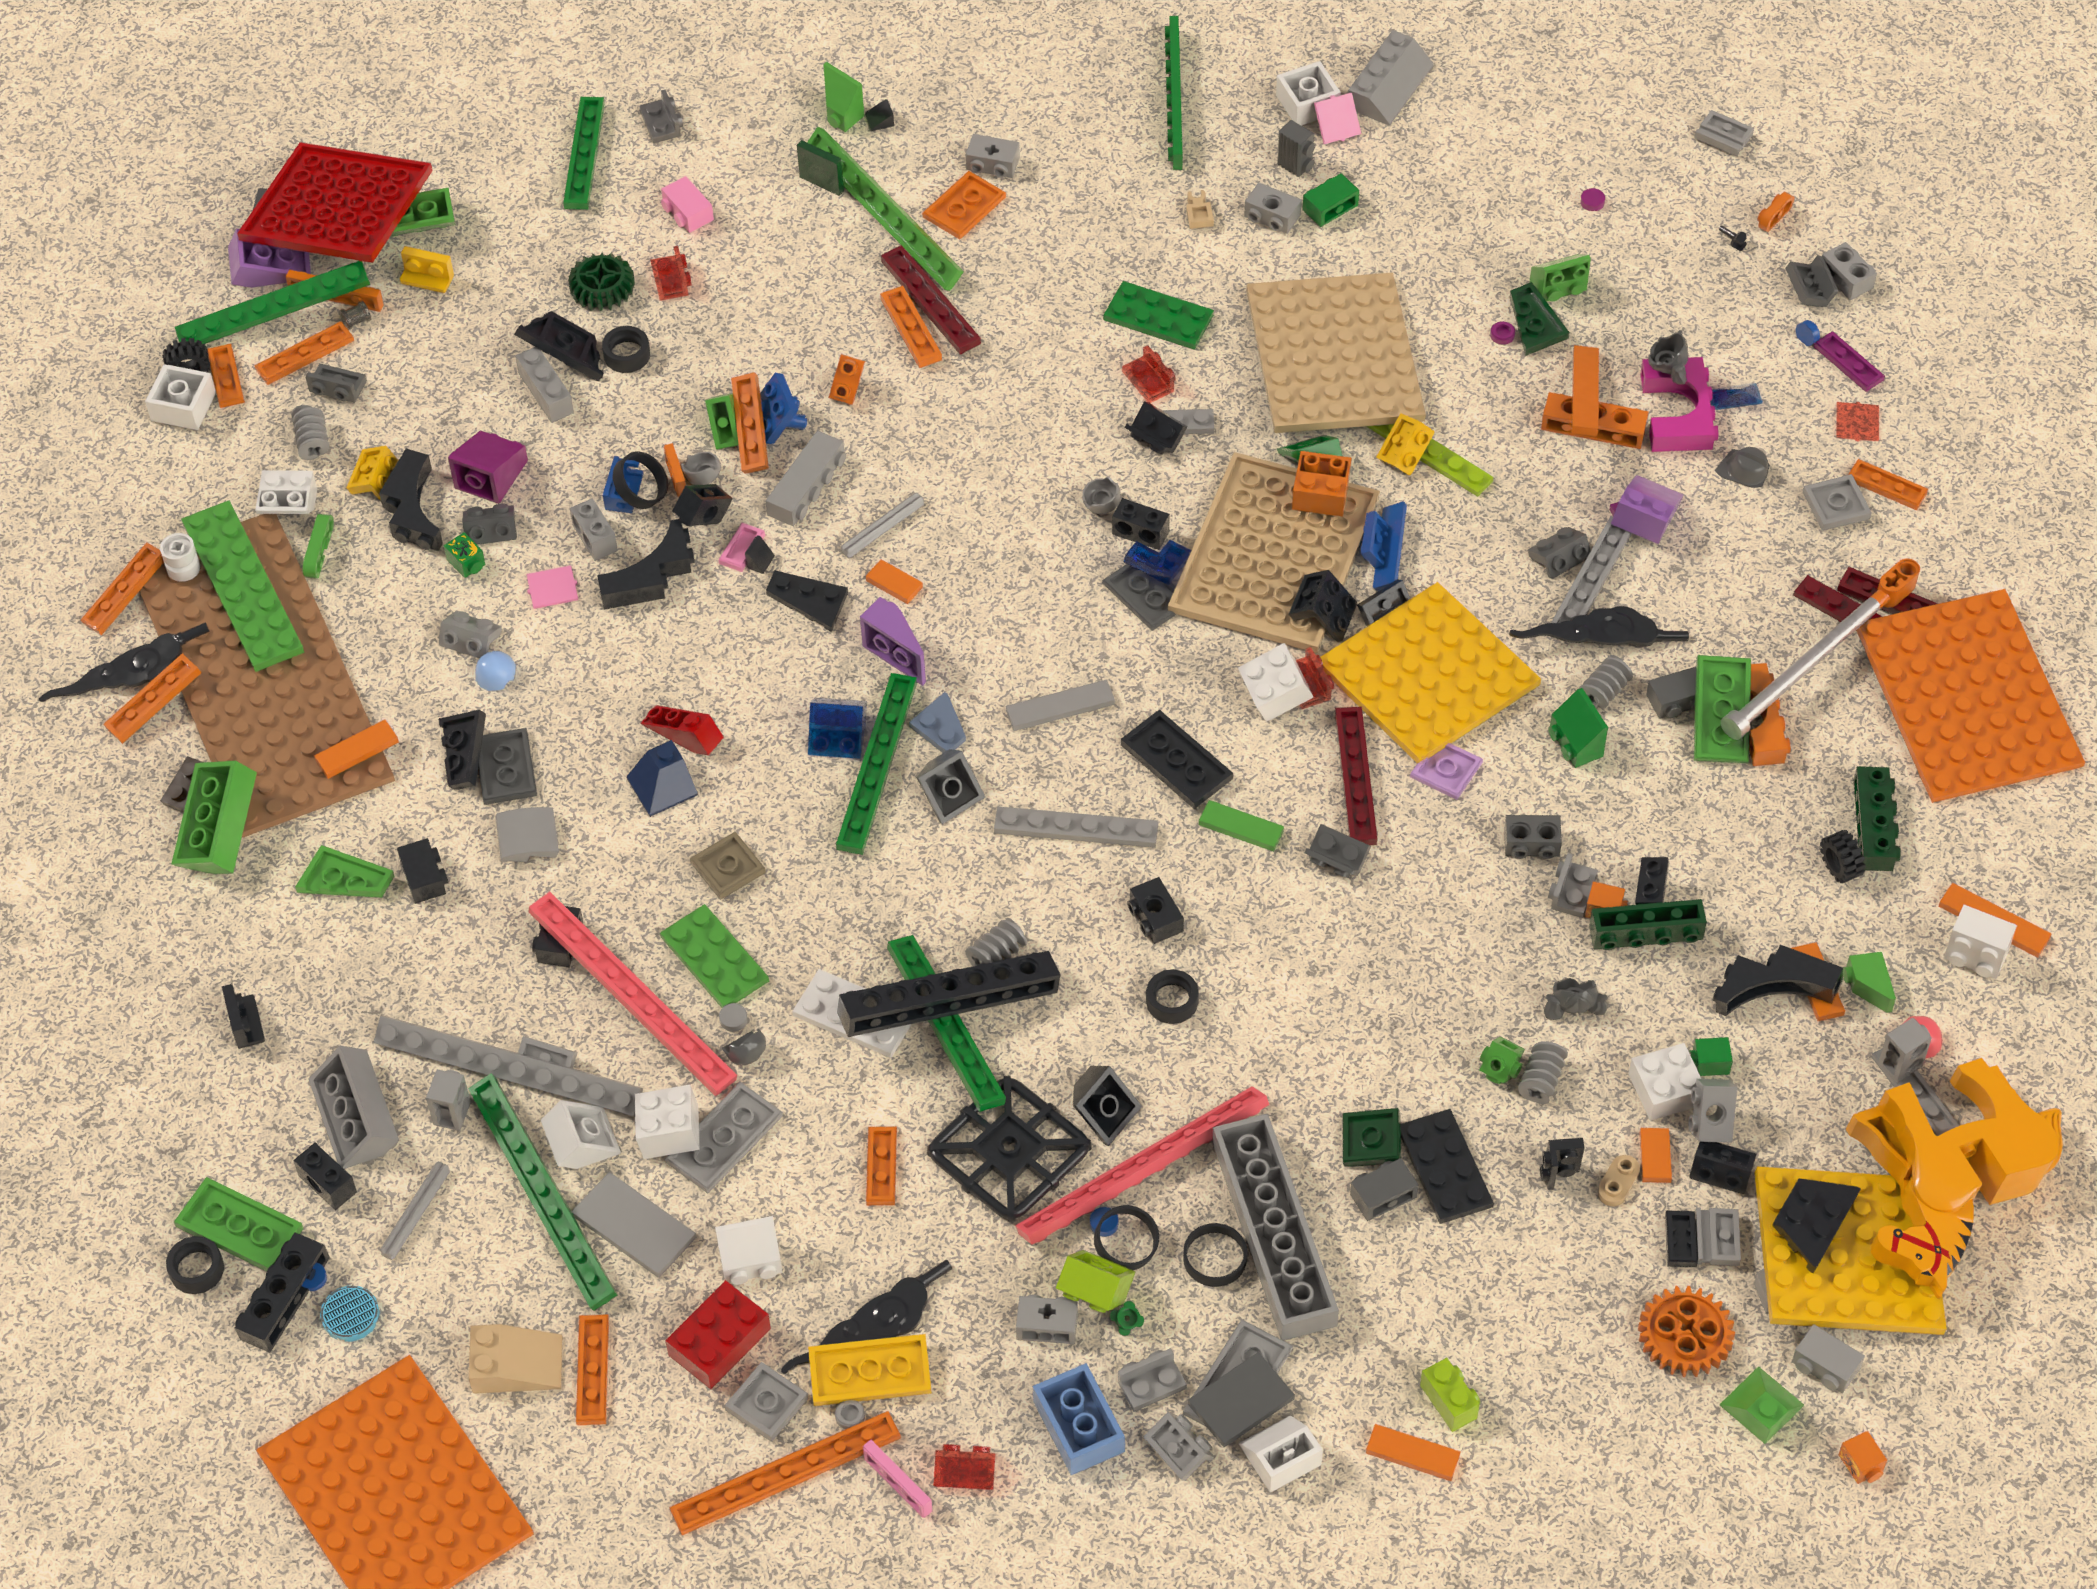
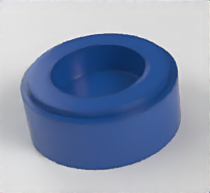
[1795,320,1820,346]
[1090,1207,1119,1237]
[302,1263,327,1291]

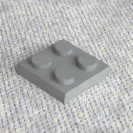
[1803,474,1872,531]
[724,1362,808,1442]

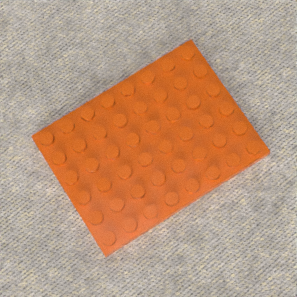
[1856,589,2085,803]
[256,1354,534,1589]

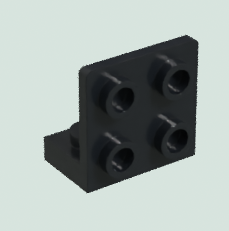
[1289,570,1357,642]

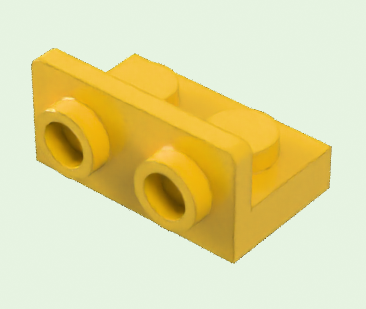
[400,246,454,293]
[1376,413,1435,475]
[346,445,399,500]

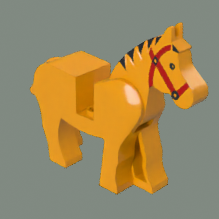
[1846,1058,2063,1299]

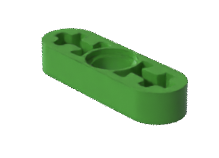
[303,514,334,578]

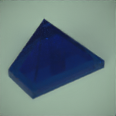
[1710,383,1763,410]

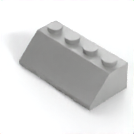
[1348,30,1434,126]
[308,1045,399,1169]

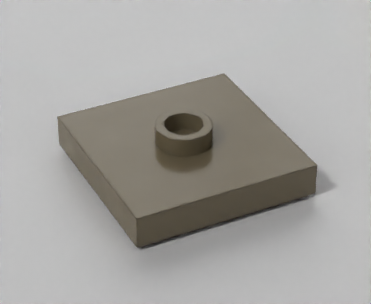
[690,832,766,900]

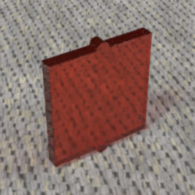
[1836,402,1879,442]

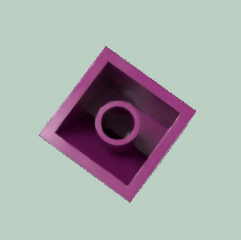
[448,430,528,504]

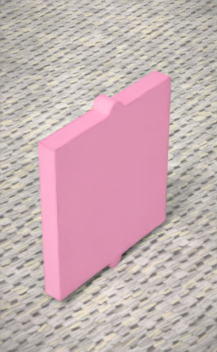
[1314,93,1361,144]
[526,565,578,609]

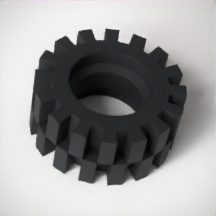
[162,338,210,373]
[1820,830,1866,883]

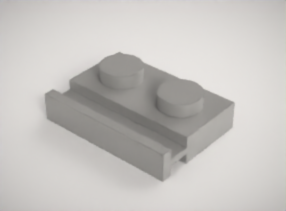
[1694,110,1754,156]
[1695,1207,1741,1266]

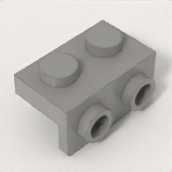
[439,611,502,658]

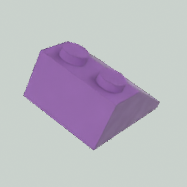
[228,228,311,288]
[1611,475,1684,544]
[860,597,926,686]

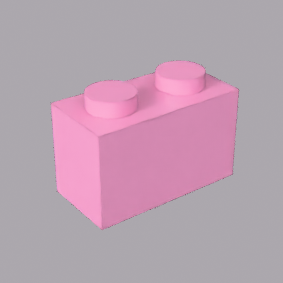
[661,176,714,233]

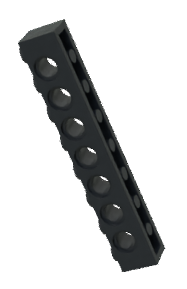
[837,951,1061,1037]

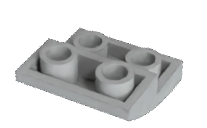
[495,807,559,862]

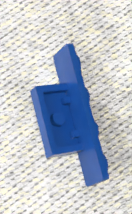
[1361,501,1407,591]

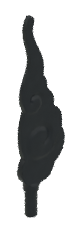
[1509,606,1689,647]
[39,622,210,702]
[781,1259,952,1374]

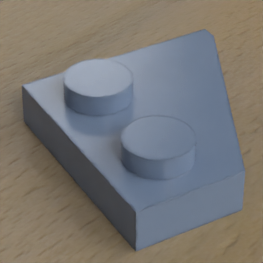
[909,692,966,753]

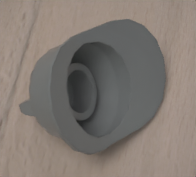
[1715,447,1770,488]

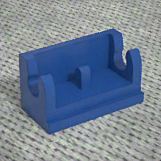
[602,456,644,513]

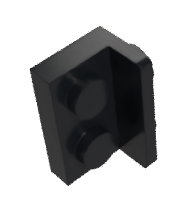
[1124,401,1188,455]
[1635,857,1669,905]
[221,984,265,1049]
[1540,1137,1585,1190]
[1689,1142,1757,1194]

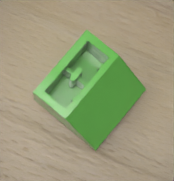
[1530,254,1591,302]

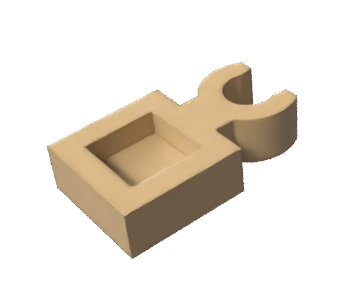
[1186,190,1214,229]

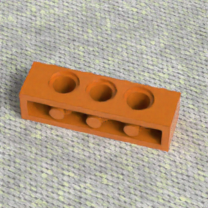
[1541,392,1649,449]

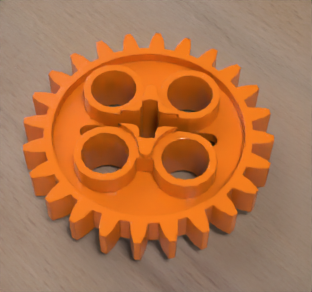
[1638,1286,1735,1377]

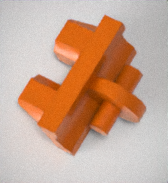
[828,354,866,405]

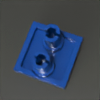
[760,372,807,444]

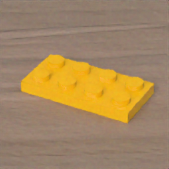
[808,1334,932,1406]

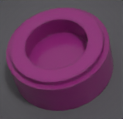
[1580,188,1605,211]
[1490,321,1515,345]

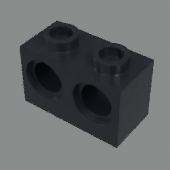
[1112,498,1170,550]

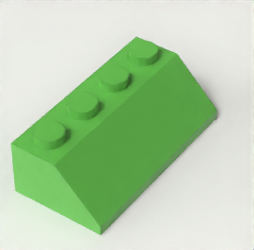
[391,187,456,236]
[171,761,257,874]

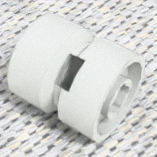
[160,533,200,581]

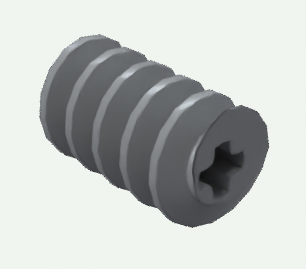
[291,405,330,460]
[1578,655,1633,709]
[965,918,1028,966]
[1518,1041,1568,1104]

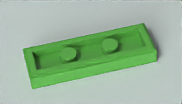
[1199,800,1284,852]

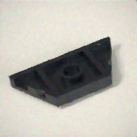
[514,311,604,381]
[1772,1178,1861,1273]

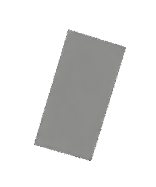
[665,1082,783,1193]
[571,1172,697,1278]
[1183,1319,1293,1442]

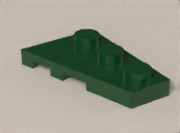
[1510,282,1569,356]

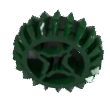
[568,251,635,312]

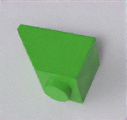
[705,393,739,450]
[1843,952,1896,1013]

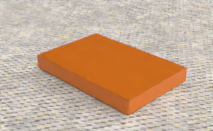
[922,171,1006,240]

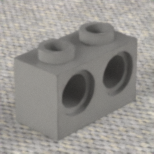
[1822,242,1877,300]
[570,498,618,561]
[1878,1018,1932,1083]
[426,1069,471,1131]

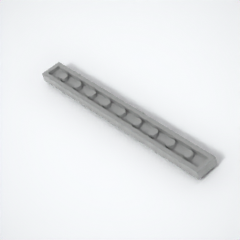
[373,1016,643,1116]

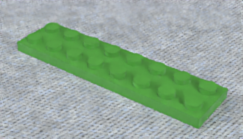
[181,500,304,672]

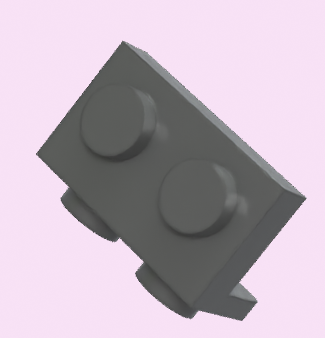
[1785,255,1838,307]
[306,363,367,403]
[462,503,517,545]
[1528,527,1591,579]

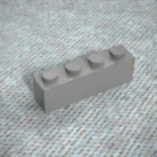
[765,430,846,527]

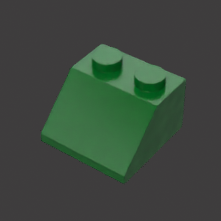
[1548,688,1608,768]

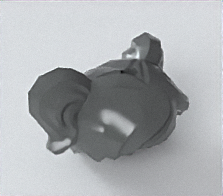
[1648,330,1689,384]
[1544,978,1608,1020]

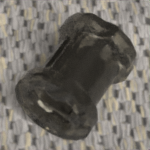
[339,300,372,330]

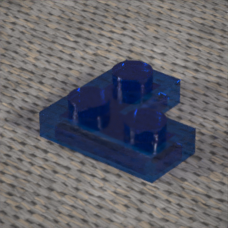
[1123,540,1192,585]

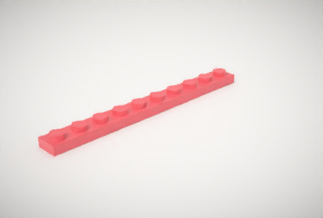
[529,891,737,1096]
[1015,1086,1270,1245]

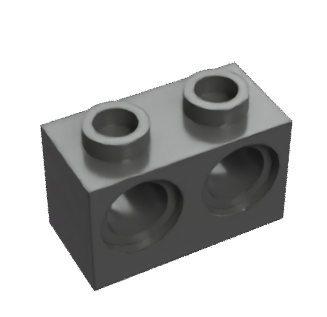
[1504,815,1562,859]

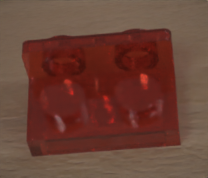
[650,246,692,301]
[1122,345,1176,403]
[1296,647,1334,710]
[933,1444,997,1490]

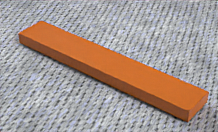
[1571,345,1599,437]

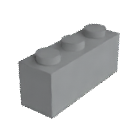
[515,347,574,423]

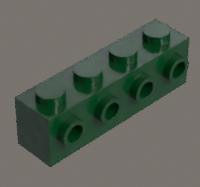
[1853,766,1901,871]
[1589,899,1707,950]

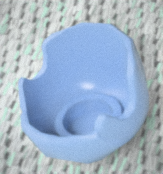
[475,651,516,691]

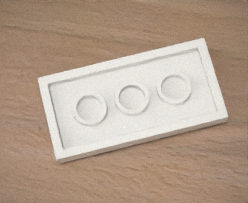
[792,969,912,1058]

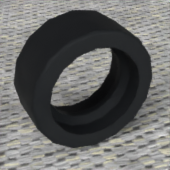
[602,326,650,373]
[1146,969,1199,1024]
[166,1236,224,1294]

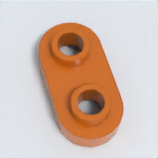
[1757,192,1795,232]

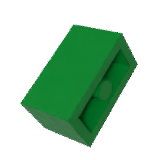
[1302,173,1359,227]

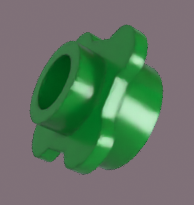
[1110,1301,1144,1336]

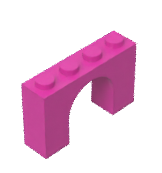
[1640,357,1719,452]

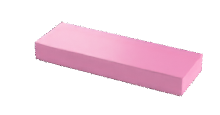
[863,1440,932,1518]

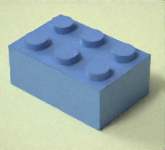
[1032,1363,1125,1475]

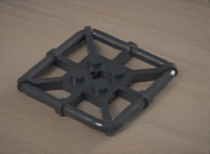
[927,1075,1092,1222]

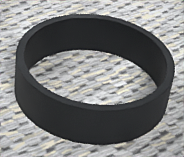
[613,451,668,509]
[1094,1205,1160,1270]
[1183,1223,1247,1287]

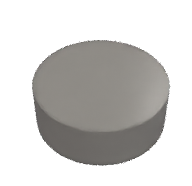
[719,1003,748,1032]
[835,1400,865,1429]

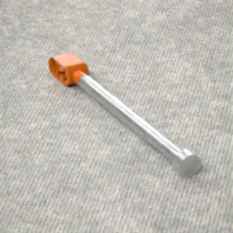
[1721,558,1920,740]

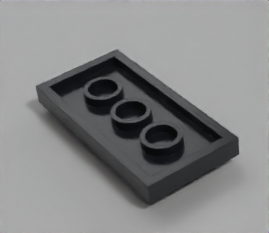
[1121,709,1233,809]
[1401,1109,1494,1224]

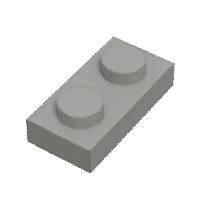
[1163,409,1214,434]
[518,1036,578,1068]

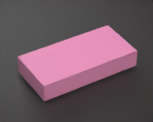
[719,523,765,572]

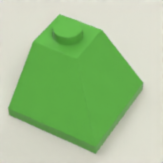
[823,62,864,132]
[1720,1366,1804,1444]

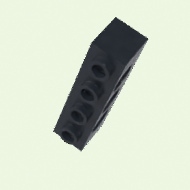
[234,1232,330,1353]

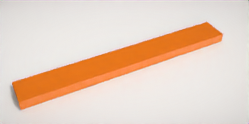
[669,1411,901,1535]

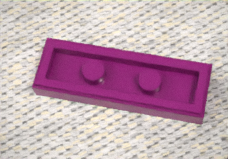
[1814,331,1885,392]

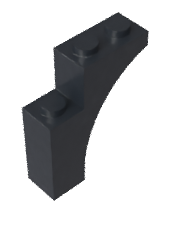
[379,448,443,551]
[597,519,695,610]
[1713,945,1843,1016]

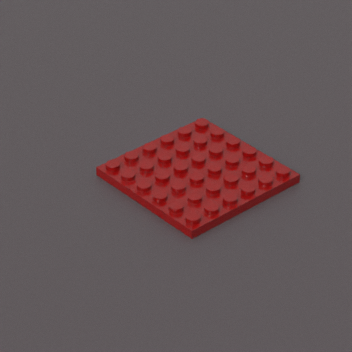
[237,142,433,263]

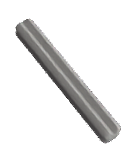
[841,492,924,558]
[380,1161,450,1260]

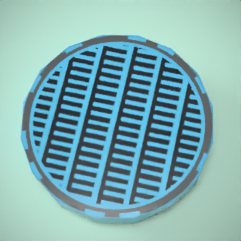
[320,1286,380,1342]

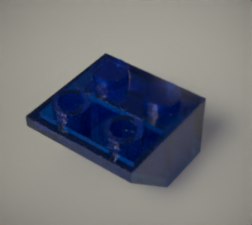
[808,697,867,759]

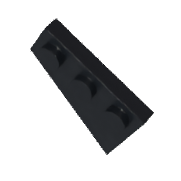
[766,570,848,632]
[439,709,486,790]

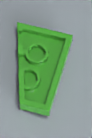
[295,845,395,898]

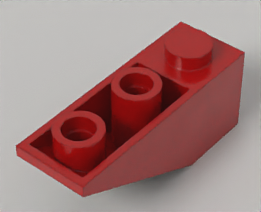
[640,705,724,756]

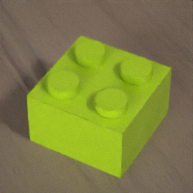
[1056,1250,1136,1313]

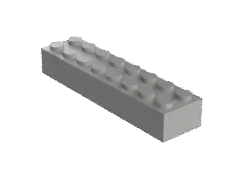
[1213,1113,1339,1341]

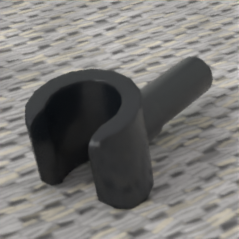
[1719,225,1747,251]

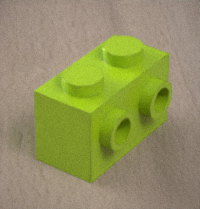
[1420,1358,1480,1432]

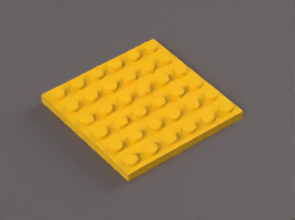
[1317,582,1541,763]
[1754,1166,1947,1335]

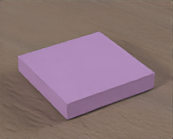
[1410,743,1483,800]

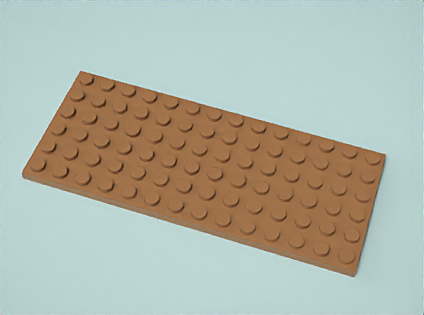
[128,514,395,838]

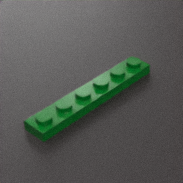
[563,96,605,210]

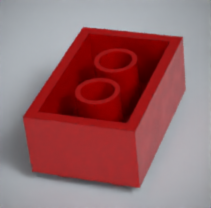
[665,1280,771,1389]

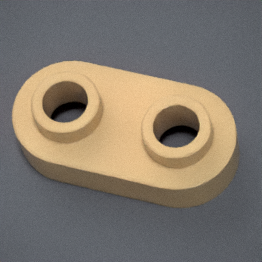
[1598,1155,1640,1206]

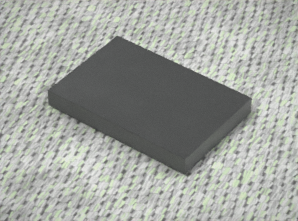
[1102,554,1177,631]
[478,728,537,805]
[1188,1352,1295,1448]

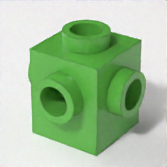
[1479,1036,1525,1084]

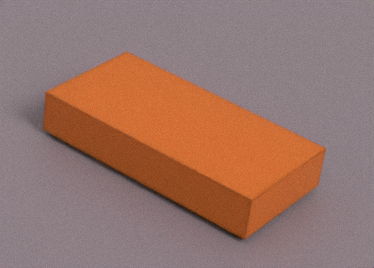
[663,443,686,497]
[866,559,923,604]
[1639,1128,1672,1183]

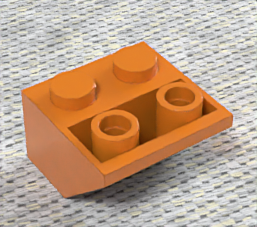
[1292,451,1352,517]

